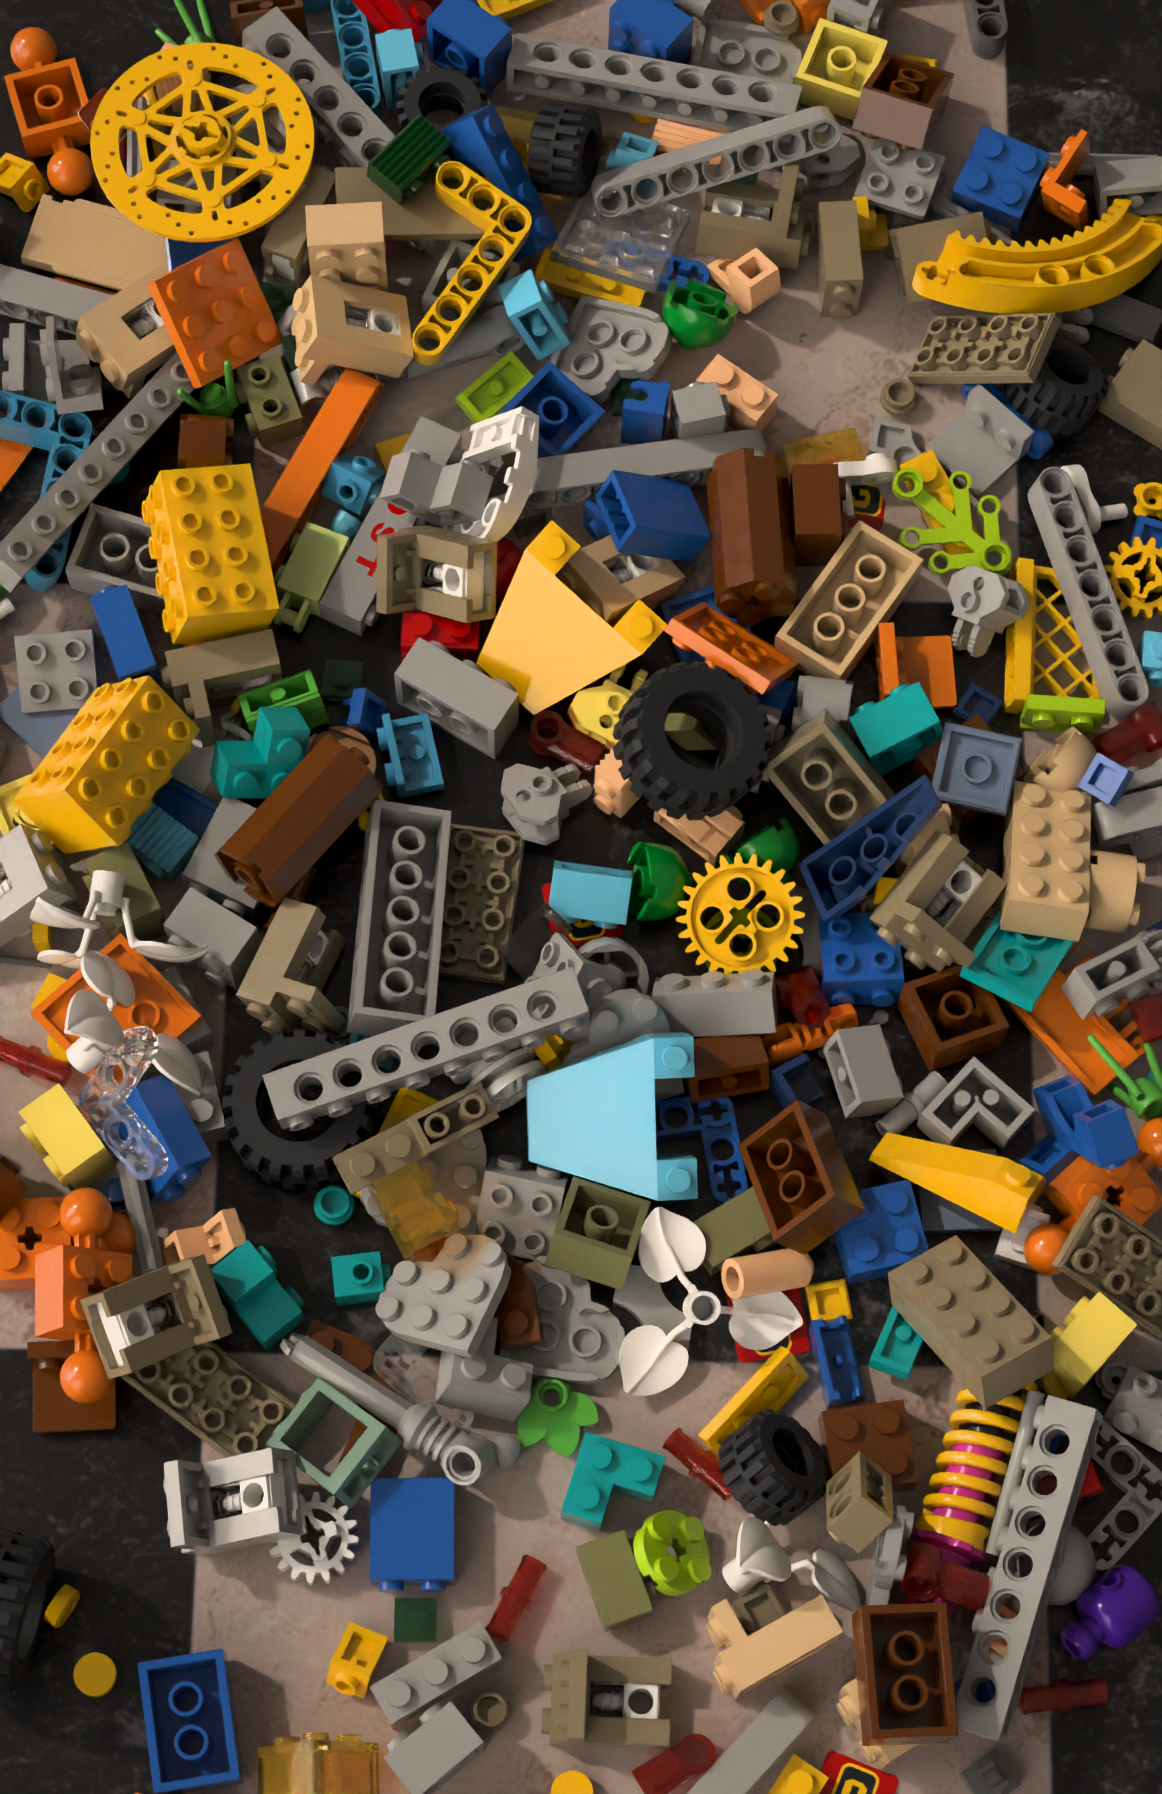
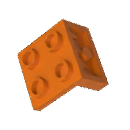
[1040,129,1090,231]
[874,622,957,710]

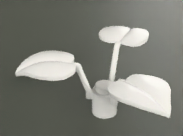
[30,870,208,969]
[64,949,202,1096]
[619,1207,803,1396]
[722,1517,861,1613]

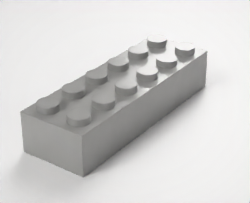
[347,799,451,1036]

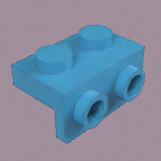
[376,713,444,798]

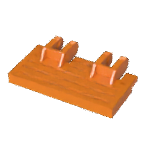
[996,942,1152,1098]

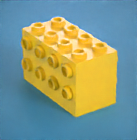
[142,463,280,645]
[12,675,200,854]

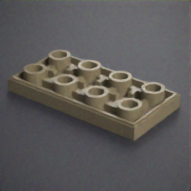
[334,166,487,241]
[907,313,1061,384]
[438,823,526,985]
[1051,1195,1162,1340]
[121,1328,296,1458]

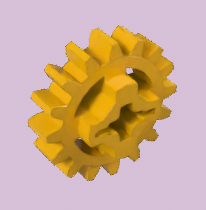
[1104,537,1162,621]

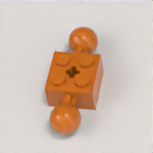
[4,27,94,196]
[1023,1116,1162,1276]
[35,1187,133,1404]
[0,1196,136,1291]

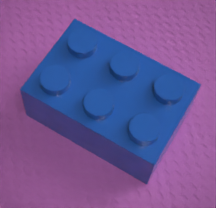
[138,1648,244,1794]

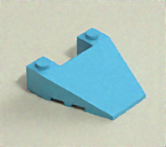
[526,1032,698,1201]

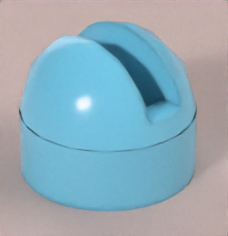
[330,509,362,540]

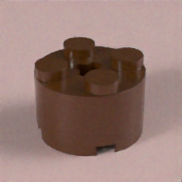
[177,413,234,469]

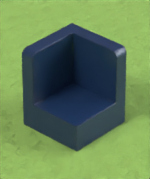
[769,1053,824,1110]

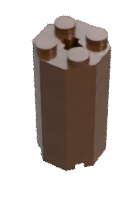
[706,448,798,626]
[214,734,384,908]

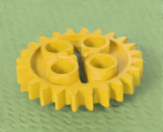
[676,853,805,974]

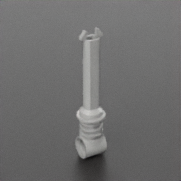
[280,1332,496,1486]

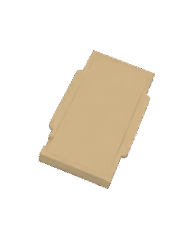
[21,194,169,291]

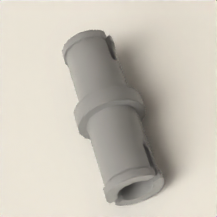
[875,1071,948,1137]

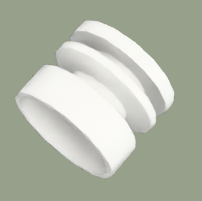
[449,1017,547,1113]

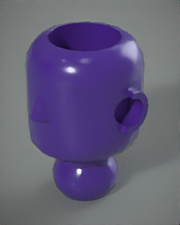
[1060,1564,1161,1660]

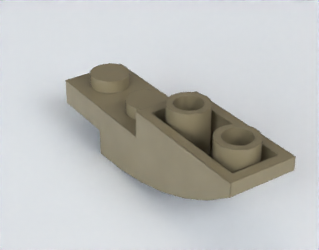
[332,1081,499,1195]

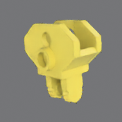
[567,664,648,750]

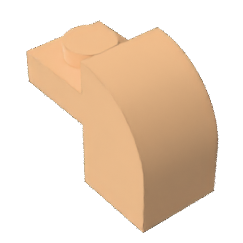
[707,248,781,314]
[160,1208,246,1269]

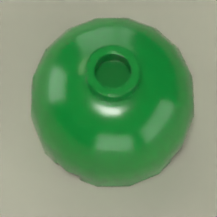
[662,281,738,350]
[724,816,800,888]
[627,842,694,921]

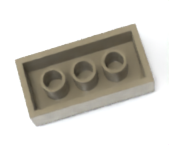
[888,1235,1055,1409]

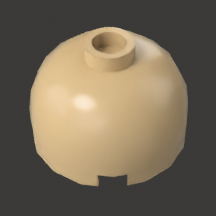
[1023,726,1097,793]

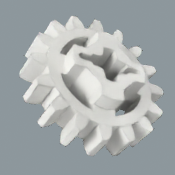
[269,1492,359,1586]

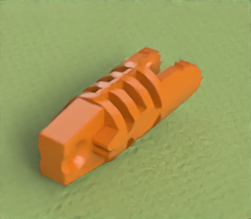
[760,1003,858,1066]

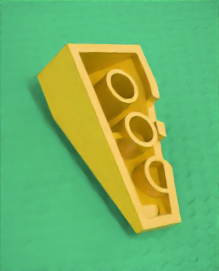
[869,1132,1047,1234]

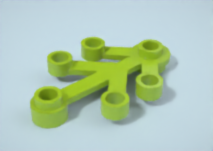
[892,468,1013,576]

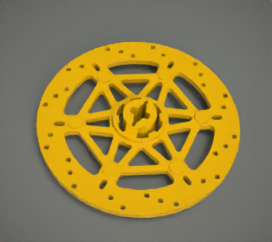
[90,43,315,242]

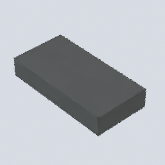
[1087,294,1162,344]

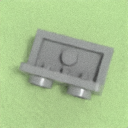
[1102,1366,1162,1452]

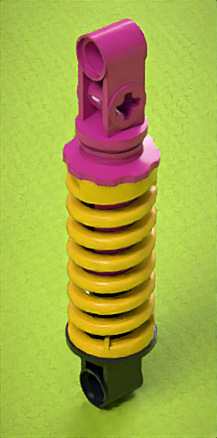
[903,1309,1045,1626]

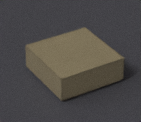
[732,1582,787,1635]

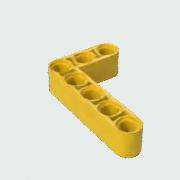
[412,161,532,366]

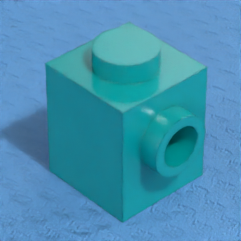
[331,1251,391,1306]

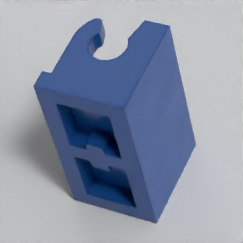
[621,380,670,445]
[808,1315,867,1409]

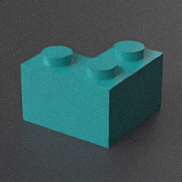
[210,707,310,798]
[211,1240,305,1351]
[561,1432,666,1531]

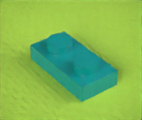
[869,1306,924,1381]

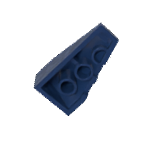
[798,774,942,925]

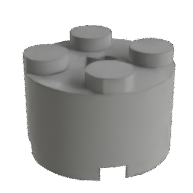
[792,675,854,736]

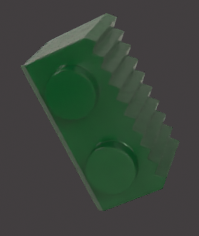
[367,114,452,205]

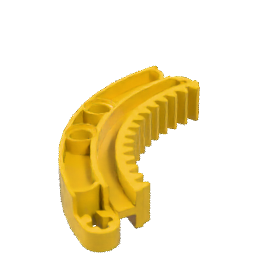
[912,198,1162,314]

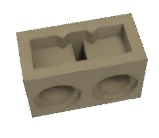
[826,1451,893,1553]

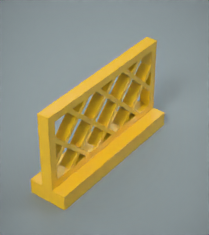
[1004,557,1102,714]

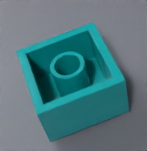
[849,681,943,776]

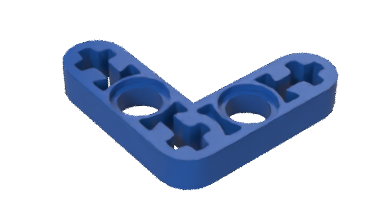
[655,1096,748,1206]

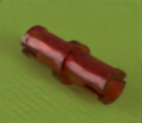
[0,1035,72,1087]
[662,1427,732,1502]
[485,1555,547,1643]
[1019,1677,1108,1715]

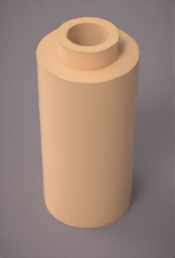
[721,1248,814,1299]

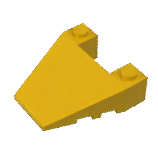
[476,520,668,715]

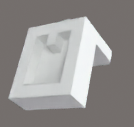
[994,1204,1051,1270]

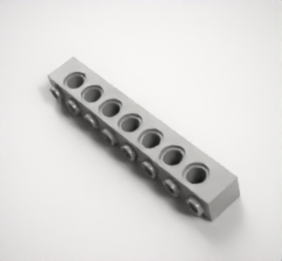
[242,6,451,257]
[506,33,802,143]
[0,351,196,593]
[262,967,590,1131]
[954,1395,1103,1745]

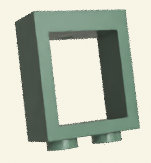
[267,1377,403,1509]

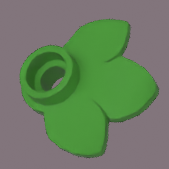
[518,1378,599,1458]

